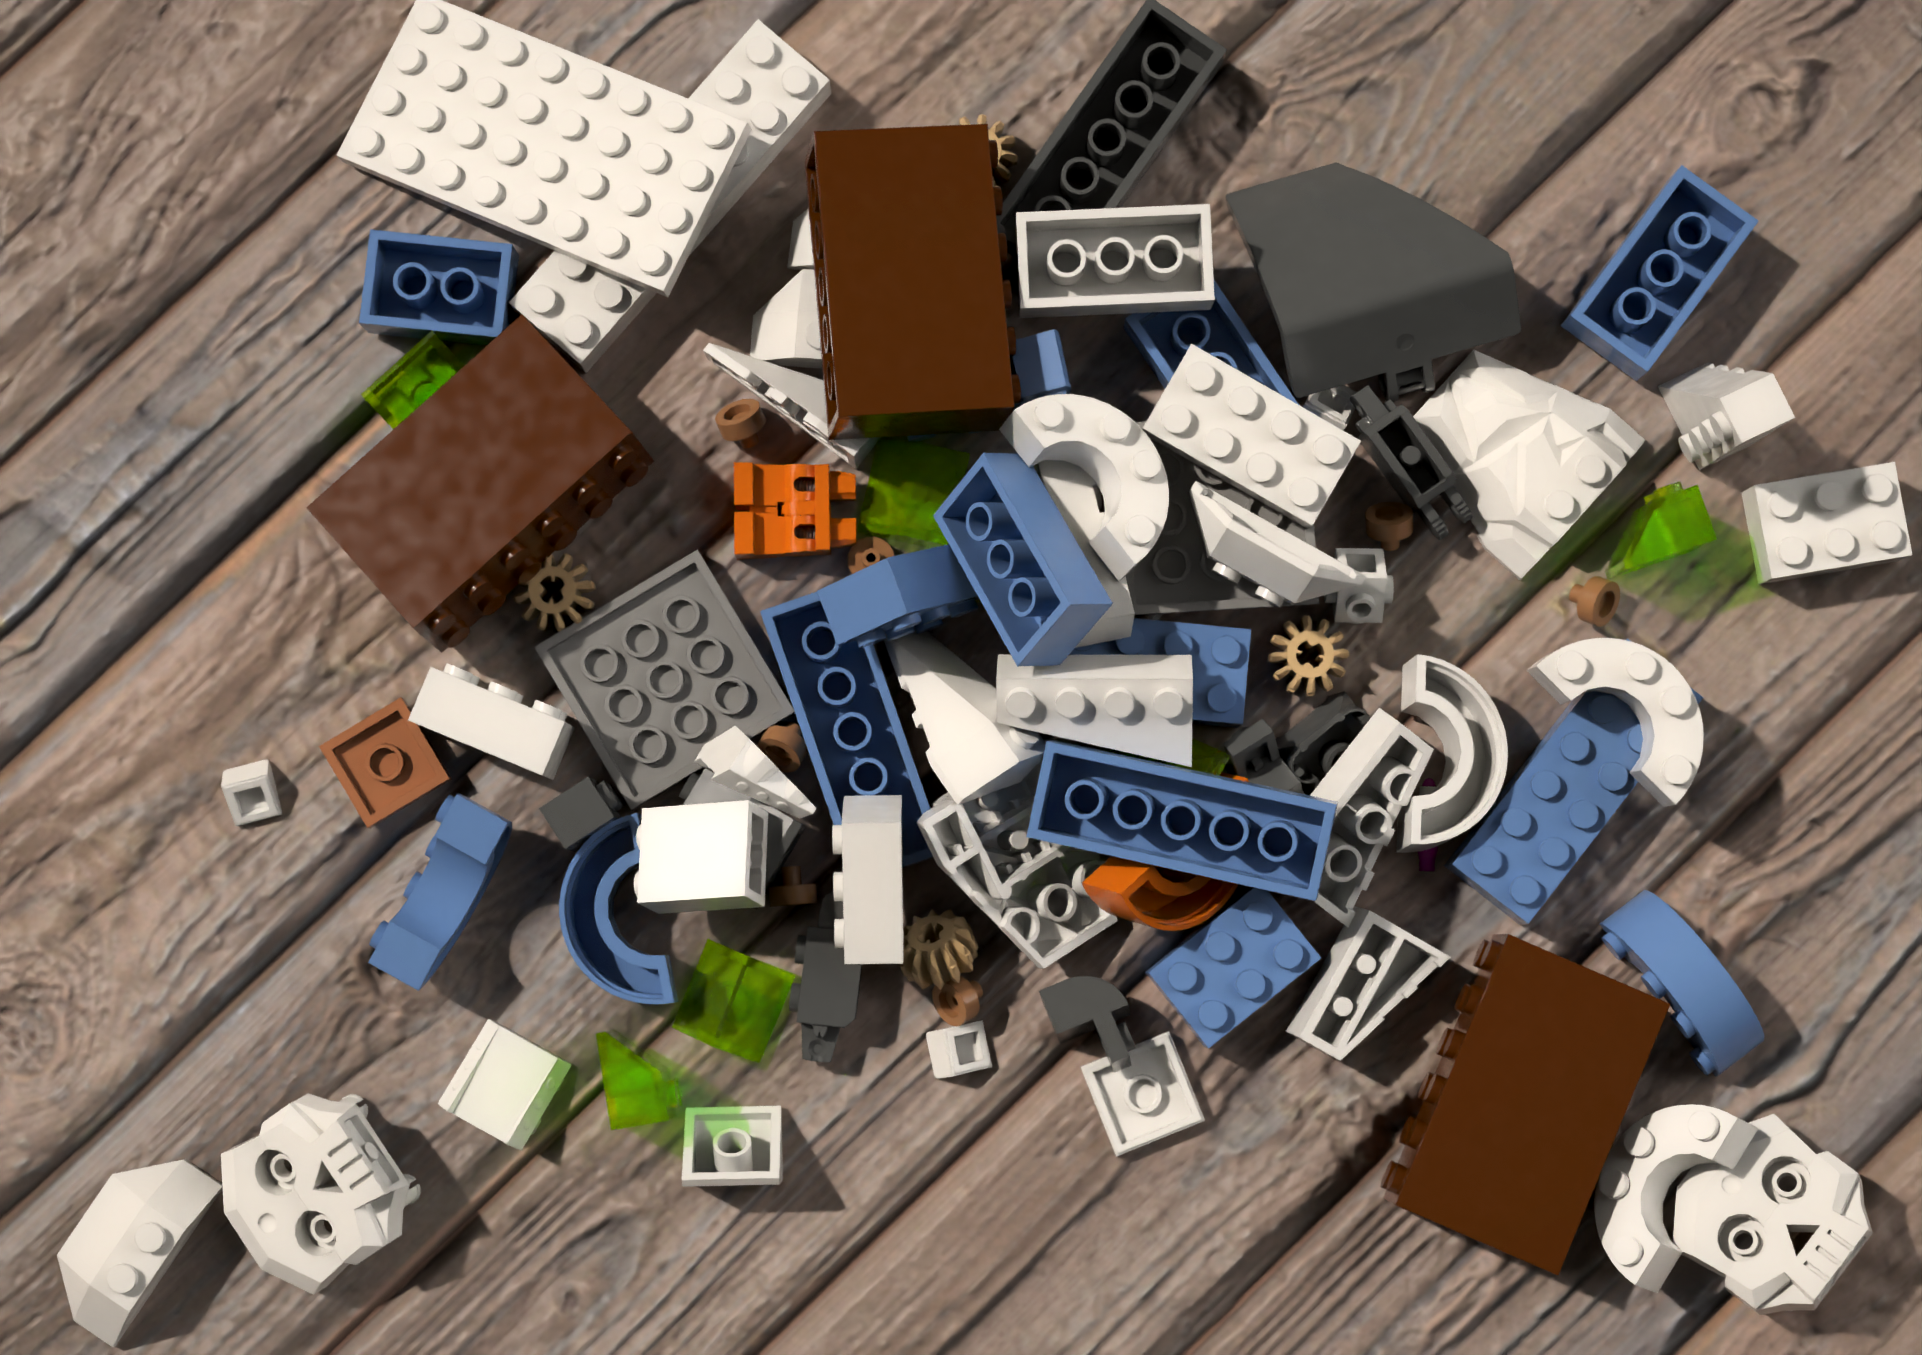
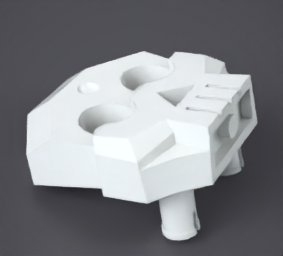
[221,1093,421,1295]
[1673,1114,1873,1315]

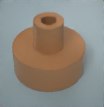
[715,399,766,449]
[1365,502,1413,551]
[848,536,895,574]
[1569,576,1620,627]
[757,722,808,772]
[769,866,818,907]
[932,976,983,1026]

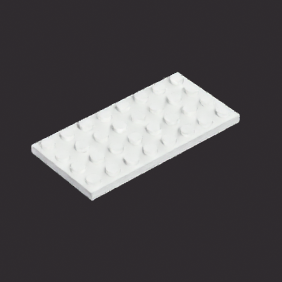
[336,0,752,297]

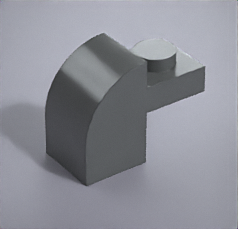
[1220,719,1304,794]
[1039,976,1136,1073]

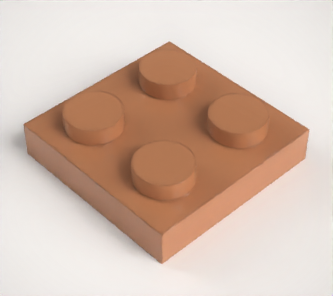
[319,697,452,829]

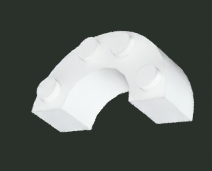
[999,394,1169,582]
[1527,638,1704,807]
[1396,654,1508,853]
[1594,1104,1758,1293]

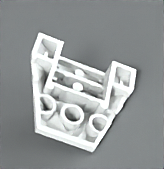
[1413,350,1645,580]
[916,736,1118,968]

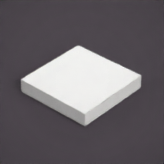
[1080,1031,1205,1157]

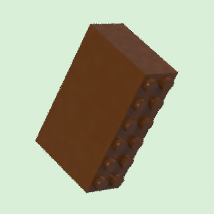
[805,124,1021,440]
[306,315,654,653]
[1380,934,1670,1275]

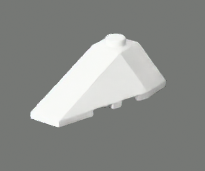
[703,343,881,469]
[884,628,1046,805]

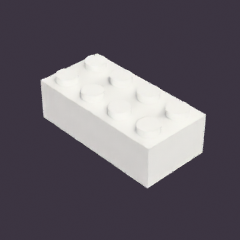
[1015,204,1215,318]
[1142,343,1361,528]

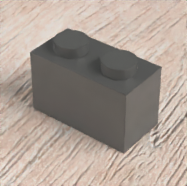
[539,777,624,852]

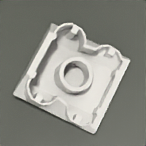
[694,726,816,819]
[438,1019,572,1151]

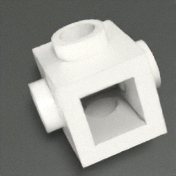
[1324,548,1394,624]

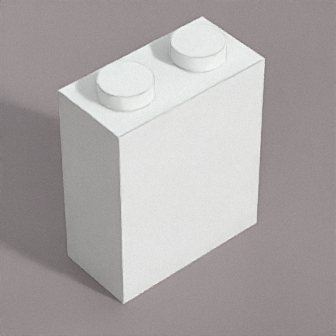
[634,800,768,914]

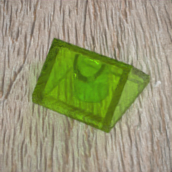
[361,331,464,429]
[672,939,796,1063]

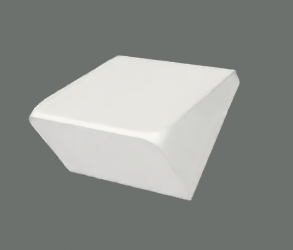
[1302,385,1356,431]
[221,760,282,827]
[926,1020,992,1079]

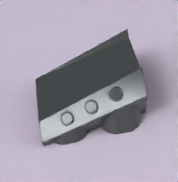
[1276,691,1370,795]

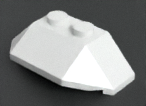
[750,269,822,369]
[1189,481,1366,608]
[57,1159,223,1347]

